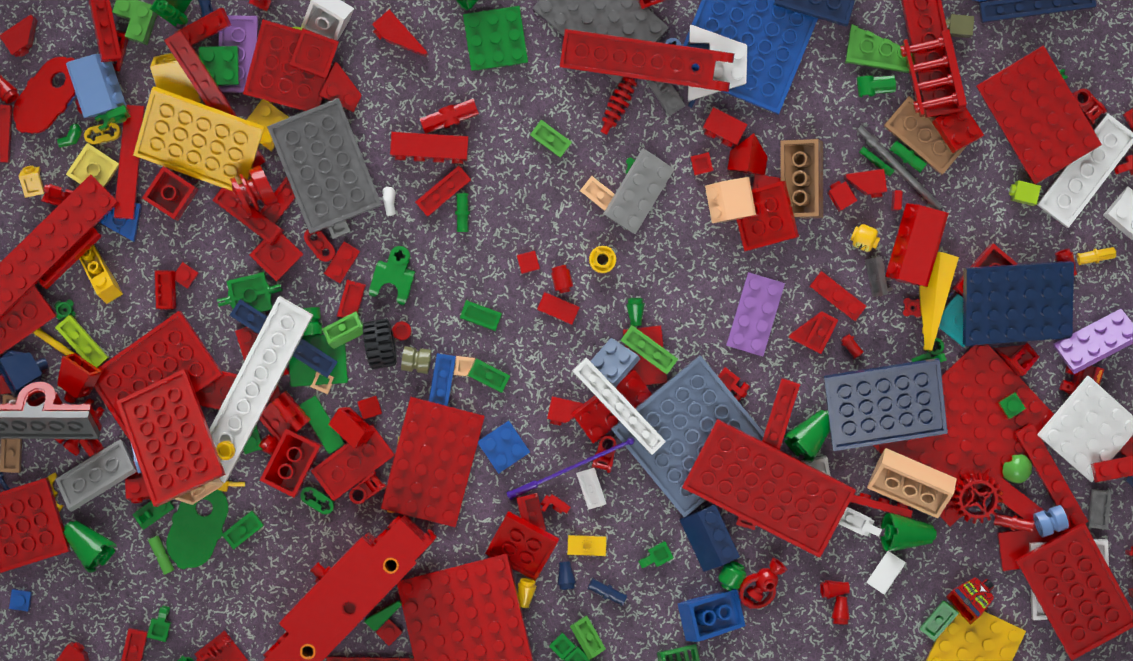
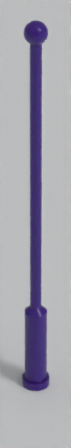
[507,437,635,501]

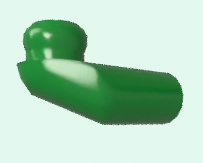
[57,124,82,148]

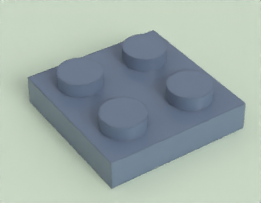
[590,338,640,388]

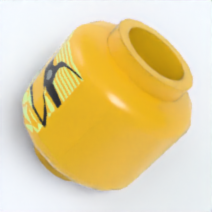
[850,224,880,252]

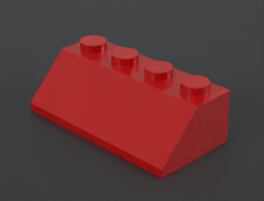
[885,203,949,287]

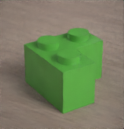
[113,0,157,45]

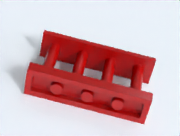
[900,29,967,117]

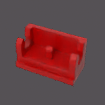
[328,407,375,449]
[517,493,546,530]

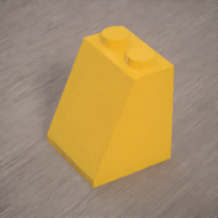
[150,53,201,103]

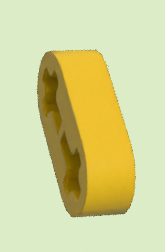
[84,122,121,145]

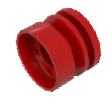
[230,165,277,215]

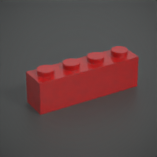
[390,132,469,164]

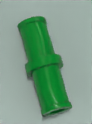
[890,140,927,173]
[455,193,470,232]

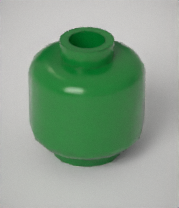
[718,561,747,591]

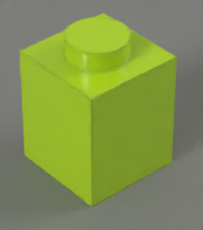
[1009,180,1041,206]

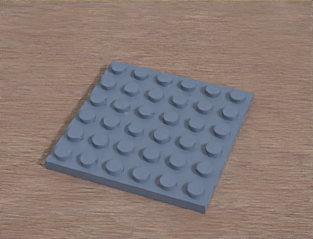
[611,355,764,518]

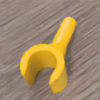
[218,480,245,492]

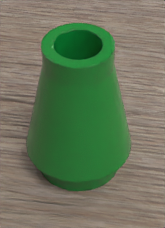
[626,298,645,326]

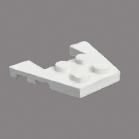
[688,25,747,101]

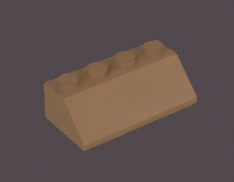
[781,139,823,219]

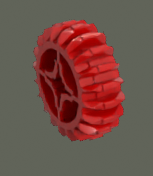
[951,471,1003,524]

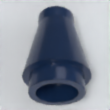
[557,562,576,590]

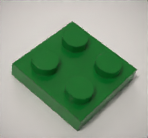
[199,46,239,86]

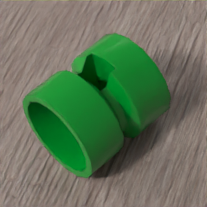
[302,307,323,336]

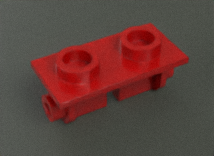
[41,184,73,206]

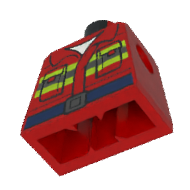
[946,577,994,625]

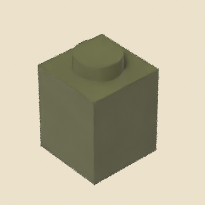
[945,14,974,38]

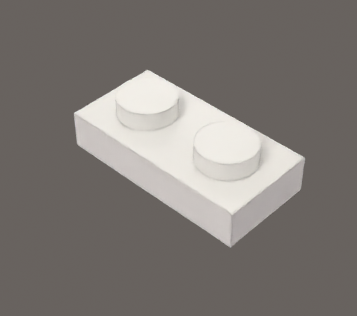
[576,468,606,510]

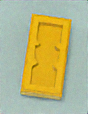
[567,535,606,556]

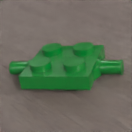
[217,272,283,312]

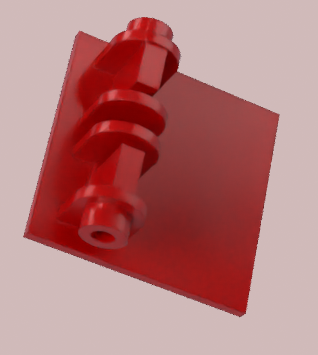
[194,631,248,661]

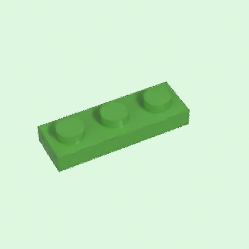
[620,325,678,375]

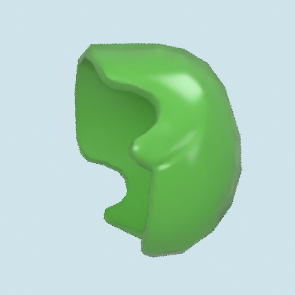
[1003,454,1032,483]

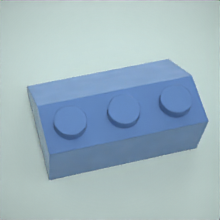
[66,54,127,118]

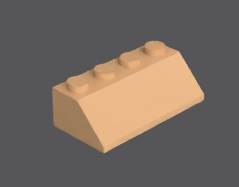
[867,448,957,518]

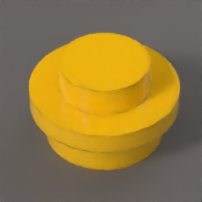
[216,441,235,460]

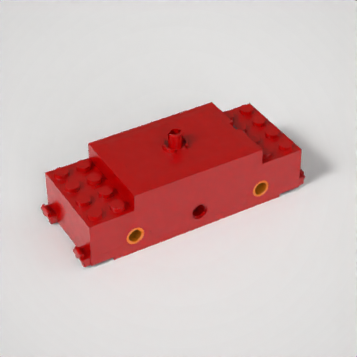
[263,515,437,661]

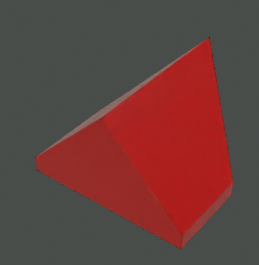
[727,133,768,175]
[993,342,1040,376]

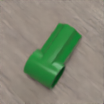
[857,75,896,97]

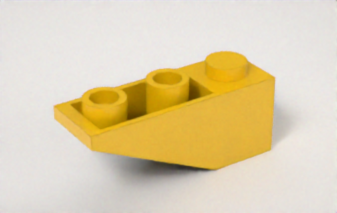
[79,245,123,304]

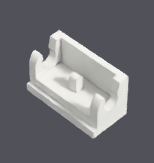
[866,551,906,595]

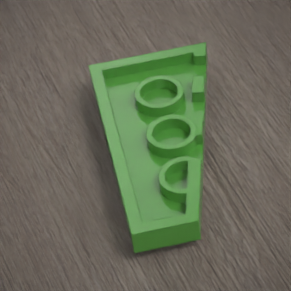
[845,24,916,74]

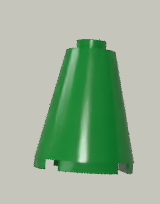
[784,410,830,463]
[880,513,937,552]
[64,521,117,573]

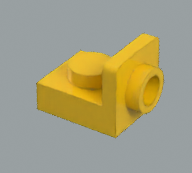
[19,166,44,198]

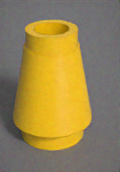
[518,578,537,608]

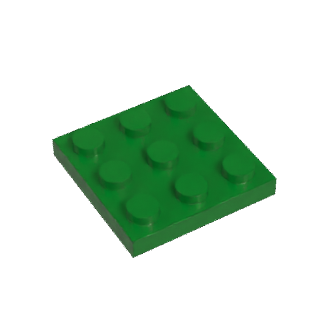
[463,6,528,71]

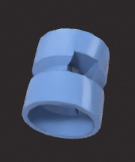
[1033,505,1069,537]

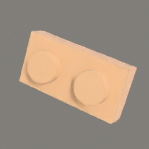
[580,176,615,211]

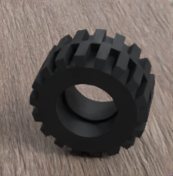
[363,318,397,370]

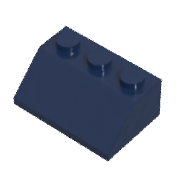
[679,504,740,572]

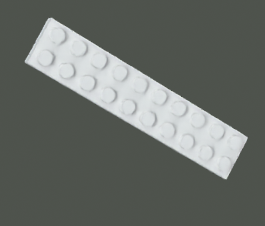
[209,296,313,483]

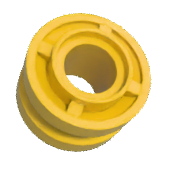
[589,246,616,273]

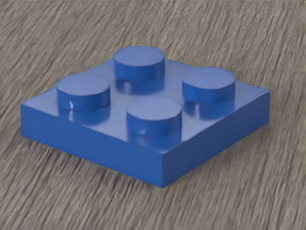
[478,421,530,474]

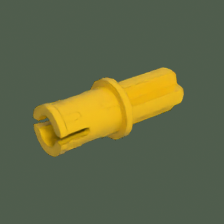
[1076,247,1116,265]

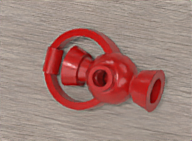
[739,558,788,609]

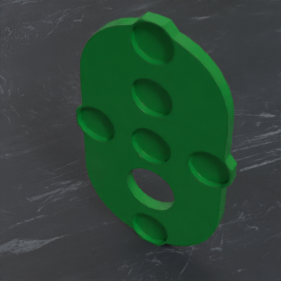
[166,489,229,570]

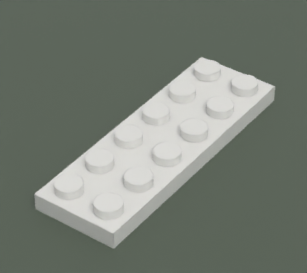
[1037,114,1133,228]

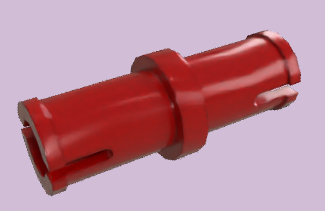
[994,513,1035,533]

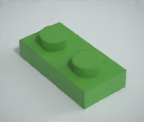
[530,120,572,158]
[570,616,606,660]

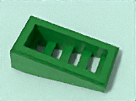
[364,600,402,631]
[657,644,700,661]

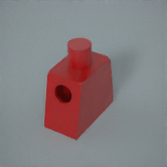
[57,353,102,403]

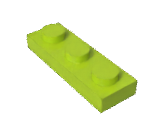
[55,315,109,368]

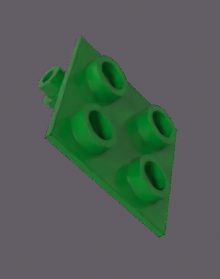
[150,0,192,26]

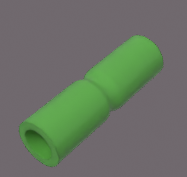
[148,535,174,575]

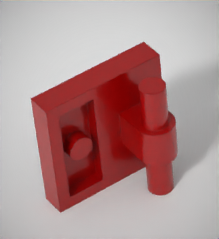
[259,391,311,442]

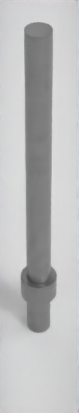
[856,125,942,210]

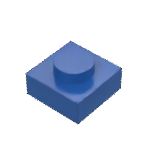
[9,589,32,611]

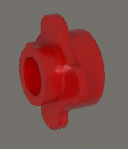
[903,298,921,318]

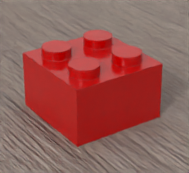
[142,166,199,221]

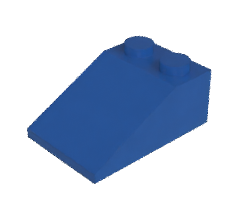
[678,589,746,642]

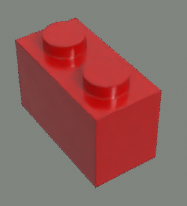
[702,107,748,148]

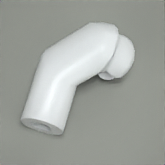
[382,187,396,216]

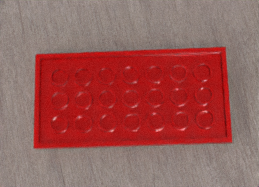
[682,419,856,558]

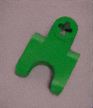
[369,246,416,306]

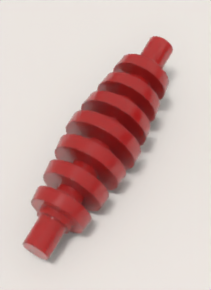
[600,77,637,135]

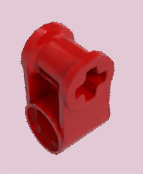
[1072,89,1107,125]
[591,435,616,473]
[349,471,386,504]

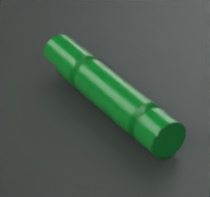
[859,146,895,176]

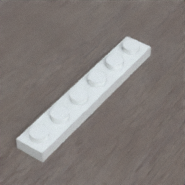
[572,358,666,455]

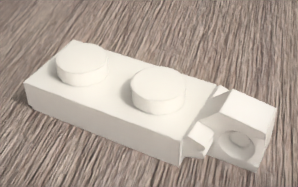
[839,507,882,537]

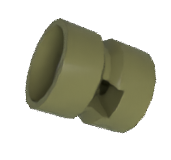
[401,346,432,374]

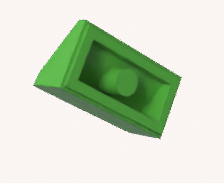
[322,312,363,349]

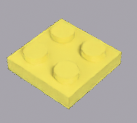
[66,143,119,187]

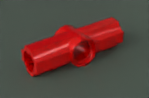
[420,99,479,134]

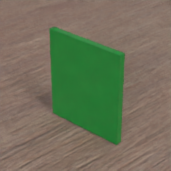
[289,335,349,387]

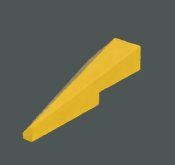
[919,252,959,352]

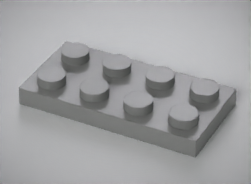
[603,149,674,234]
[55,439,137,512]

